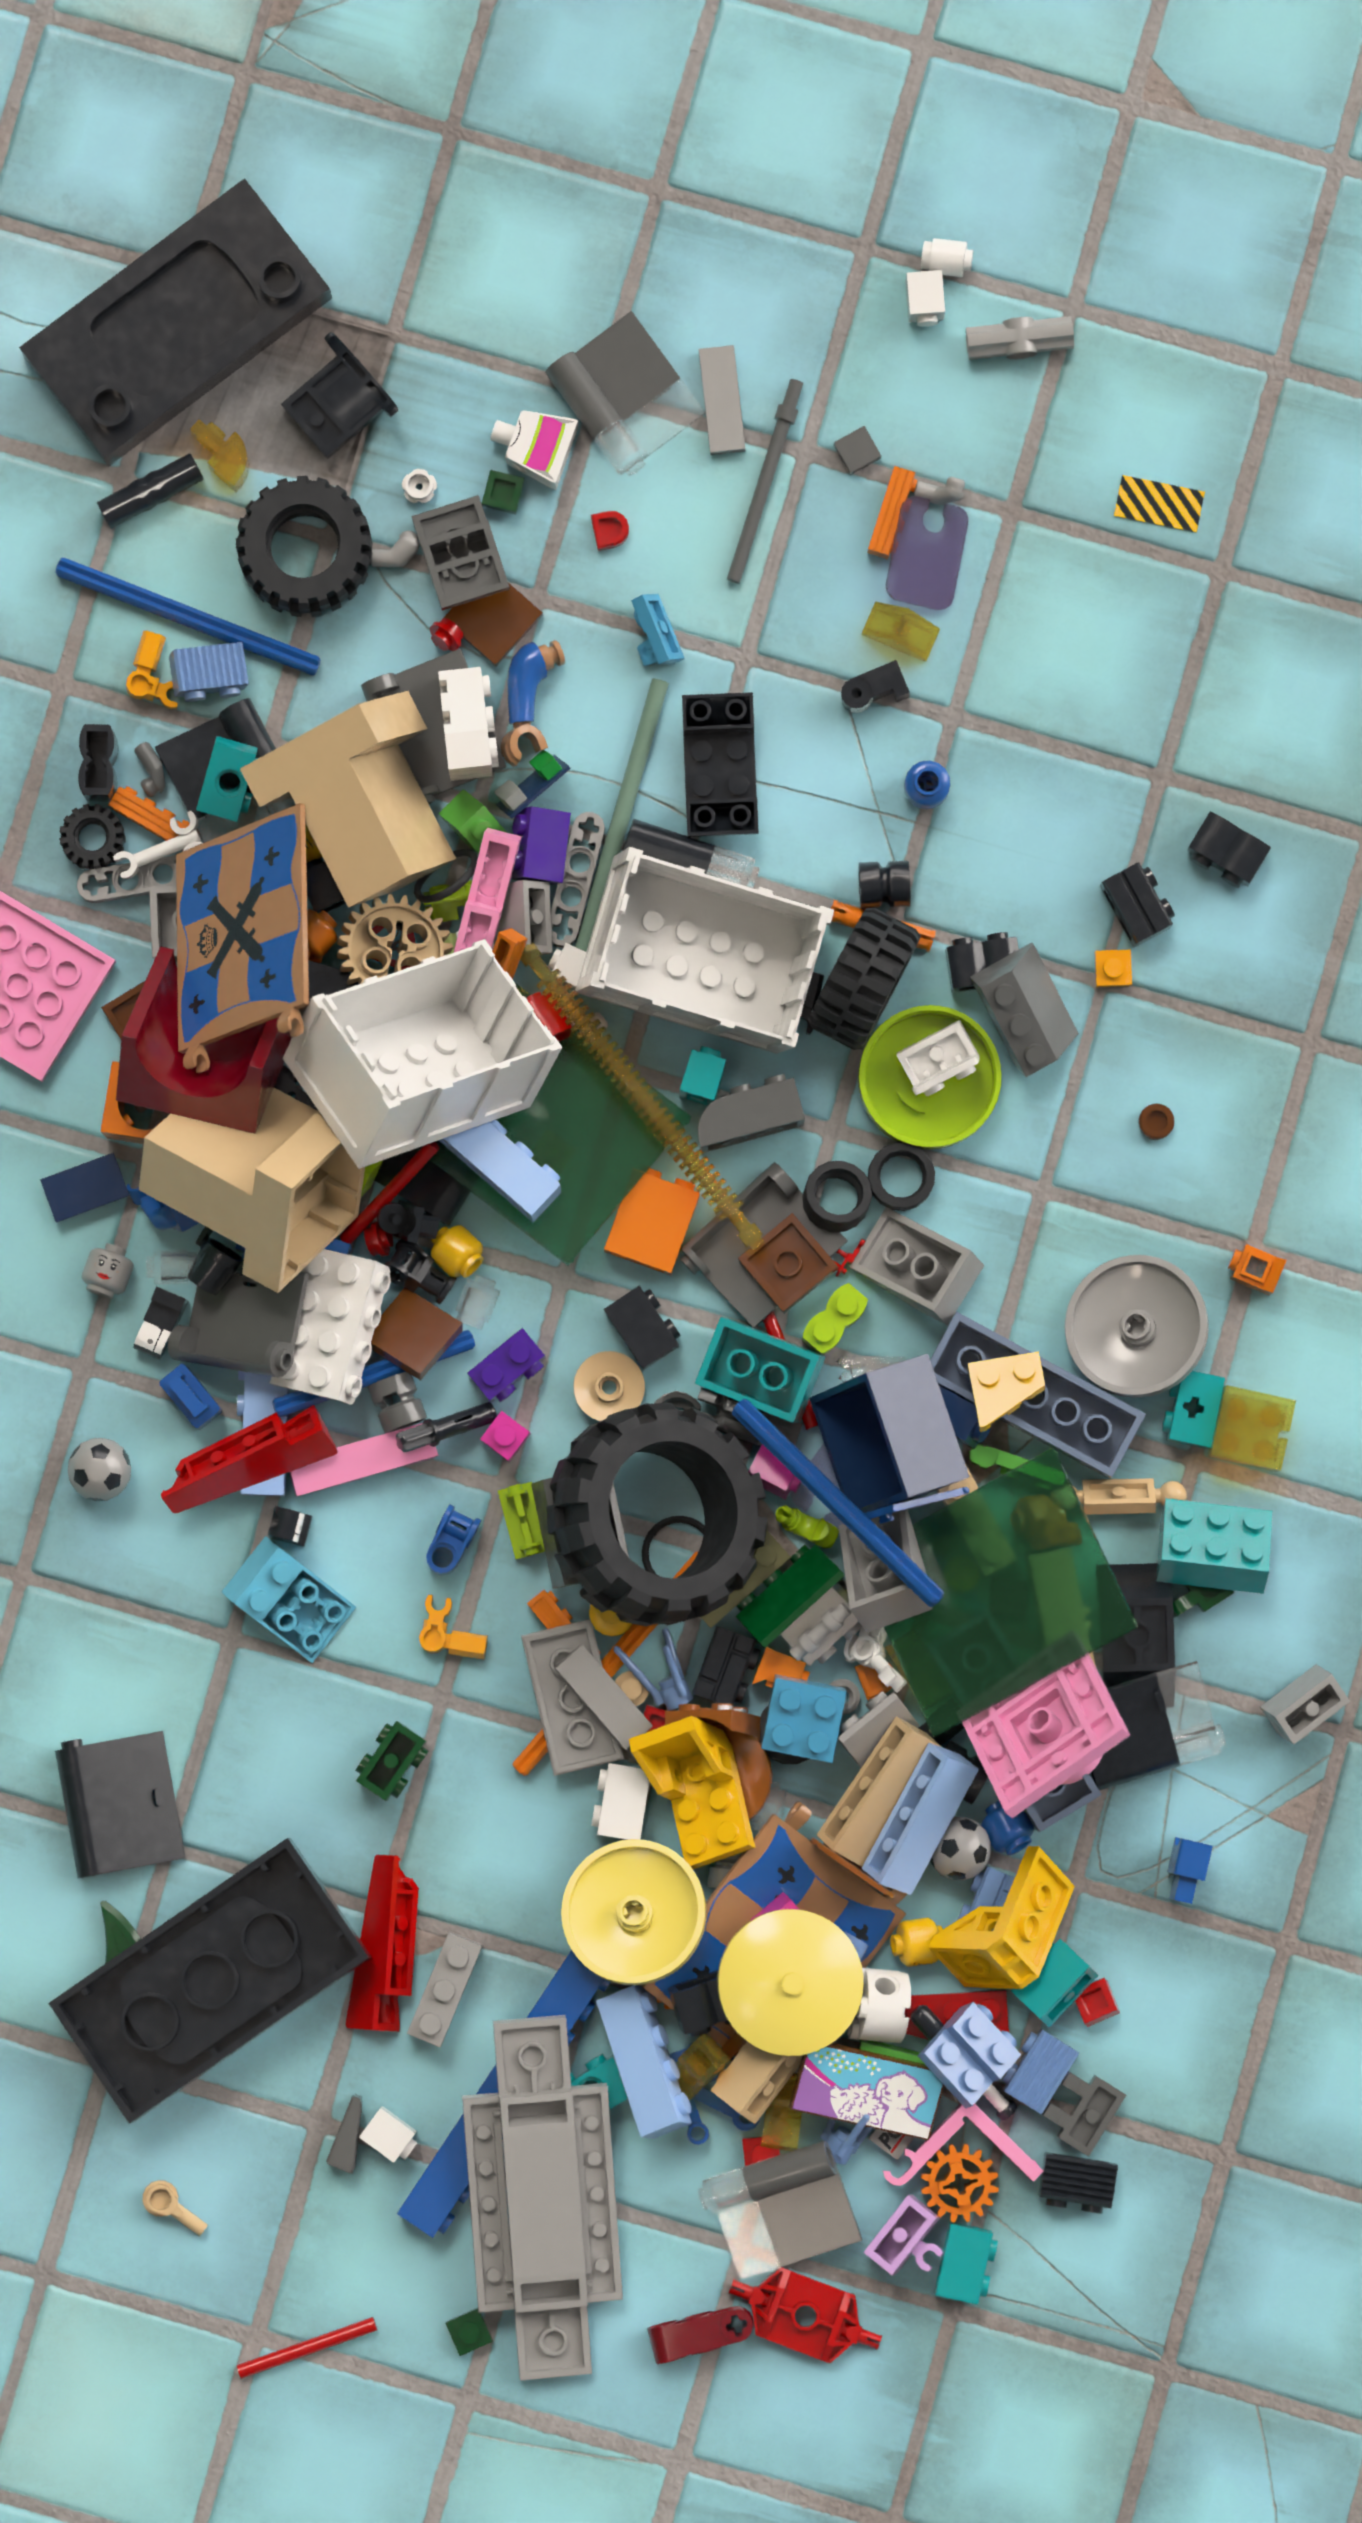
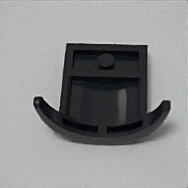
[281,332,399,459]

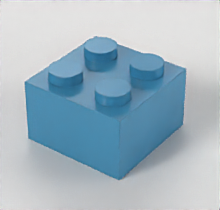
[761,1674,847,1763]

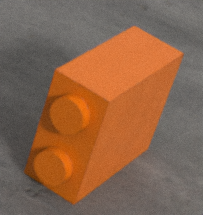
[604,1166,700,1276]

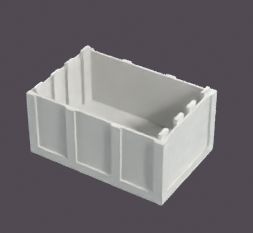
[575,847,834,1054]
[282,939,562,1169]

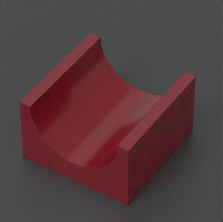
[116,946,292,1134]

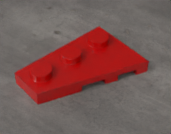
[905,1990,1009,2040]

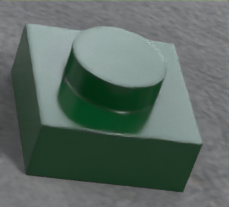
[482,470,525,515]
[445,2307,493,2356]

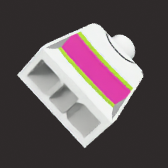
[490,411,578,490]

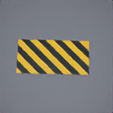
[1114,475,1205,532]

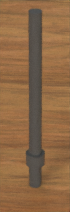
[727,379,804,584]

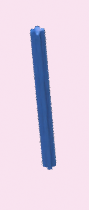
[55,557,321,675]
[732,1399,944,1607]

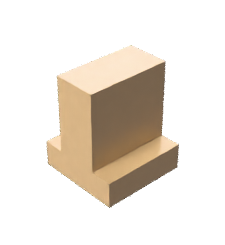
[240,691,456,908]
[139,1088,365,1293]

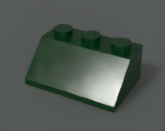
[735,1544,845,1648]

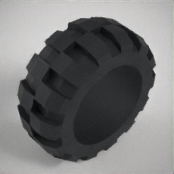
[546,1403,768,1626]

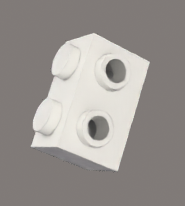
[591,1763,650,1840]

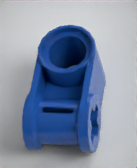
[426,1504,482,1575]

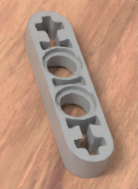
[551,812,605,948]
[77,855,176,903]

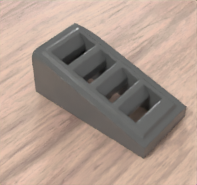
[326,2094,363,2174]

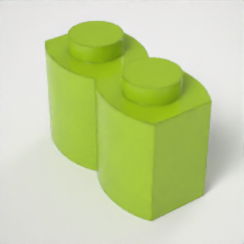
[802,1283,868,1355]

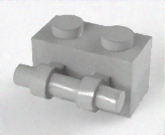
[780,1582,862,1666]

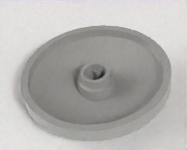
[1065,1255,1209,1398]

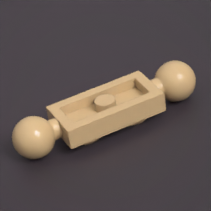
[1051,1478,1187,1515]

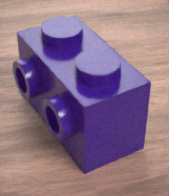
[511,806,571,885]
[467,1328,546,1403]

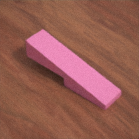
[454,828,522,953]
[289,1423,438,1497]

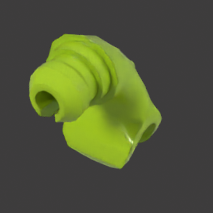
[775,1505,839,1549]

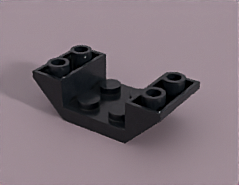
[682,692,759,837]
[1097,1563,1175,1707]

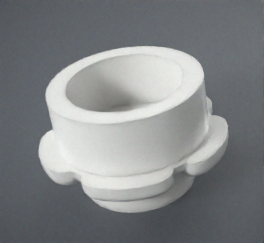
[402,469,437,503]

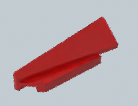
[161,1405,338,1514]
[345,1855,419,2032]

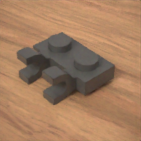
[1042,2071,1126,2157]

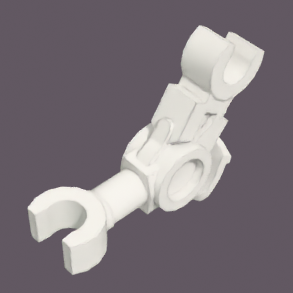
[844,1626,907,1693]

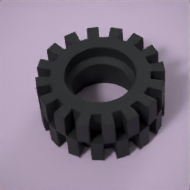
[59,804,126,870]

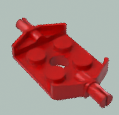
[728,2266,882,2364]

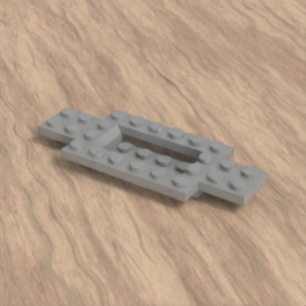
[462,2015,623,2380]

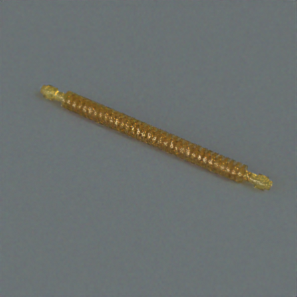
[520,943,765,1250]

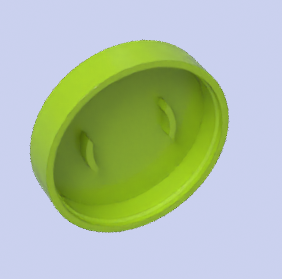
[858,1005,1002,1150]

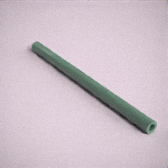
[575,678,669,952]

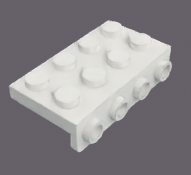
[270,1249,391,1405]

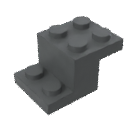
[411,495,510,611]

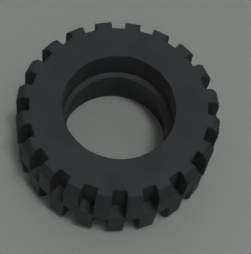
[236,476,373,617]
[808,908,921,1050]

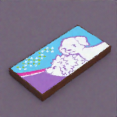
[789,2043,944,2141]

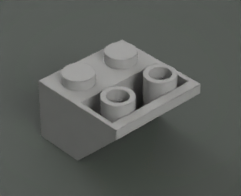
[837,1691,920,1768]

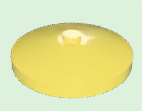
[561,1839,707,1985]
[717,1909,863,2056]

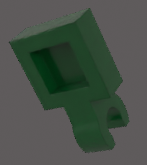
[1173,1585,1234,1617]

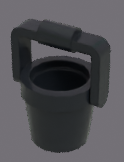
[187,1226,244,1295]

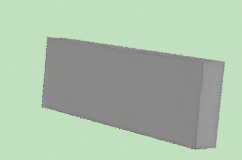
[699,345,745,455]
[555,1644,653,1750]

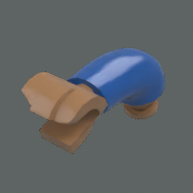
[501,640,565,767]

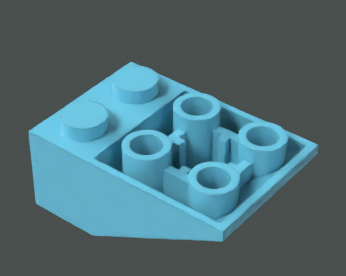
[222,1536,356,1663]

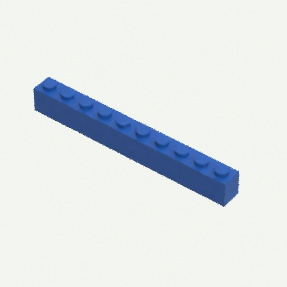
[397,1950,611,2238]

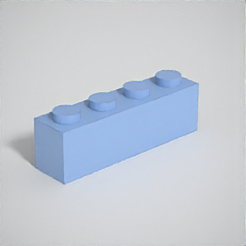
[438,1120,562,1224]
[236,1371,290,1497]
[862,1743,979,1895]
[596,1985,692,2139]

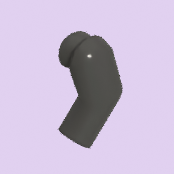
[134,742,166,797]

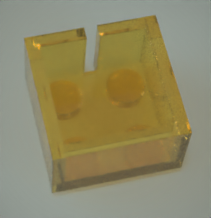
[1207,1385,1296,1472]

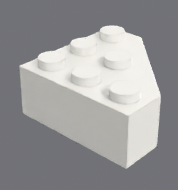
[438,667,499,781]

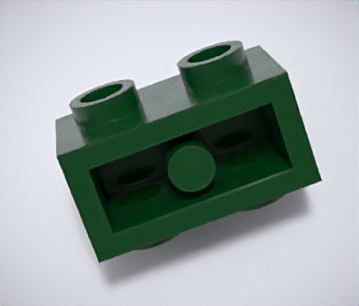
[355,1721,429,1801]

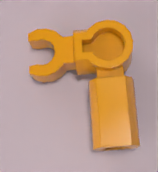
[126,630,178,709]
[419,1594,488,1660]

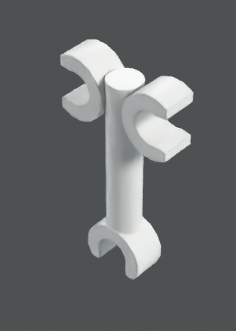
[113,811,202,879]

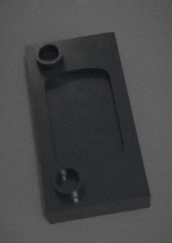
[19,178,332,467]
[48,1838,372,2124]

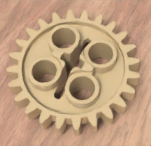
[337,894,453,985]

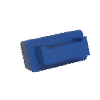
[159,1364,222,1430]
[1167,1837,1213,1904]

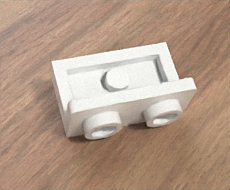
[896,1020,980,1096]

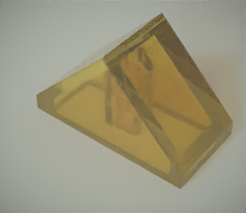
[861,601,940,662]

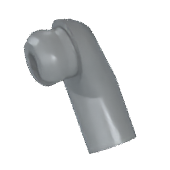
[914,477,965,505]
[372,531,420,567]

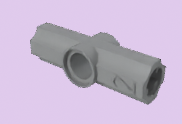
[965,316,1074,360]

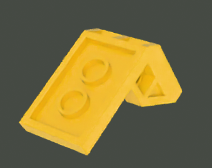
[629,1716,755,1870]
[928,1846,1075,1989]

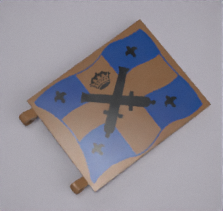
[176,803,309,1073]
[642,1802,907,2056]

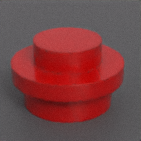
[430,618,464,651]
[364,1222,394,1257]

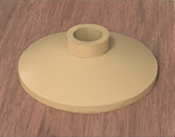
[574,1351,645,1421]

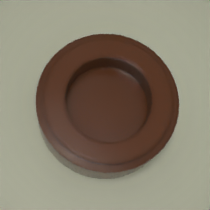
[1138,1103,1175,1140]

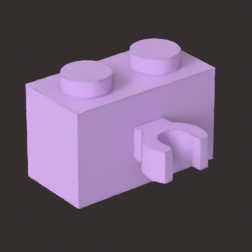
[863,2195,944,2275]

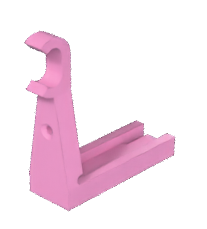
[883,2103,1043,2186]

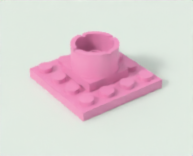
[957,1630,1130,1818]

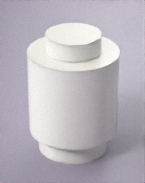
[921,238,973,277]

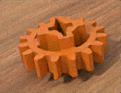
[920,2143,999,2223]

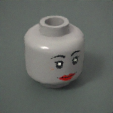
[81,1243,134,1299]

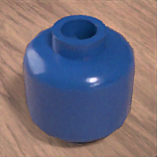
[904,760,951,809]
[981,1801,1034,1856]

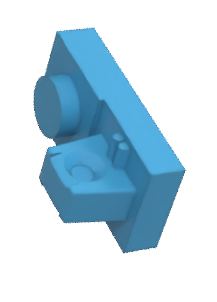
[631,594,685,666]

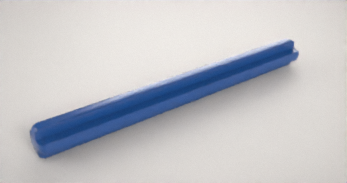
[272,1330,475,1417]

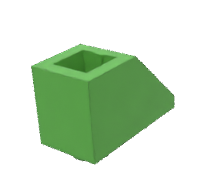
[438,789,507,856]

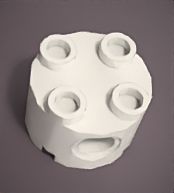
[847,1968,911,2043]

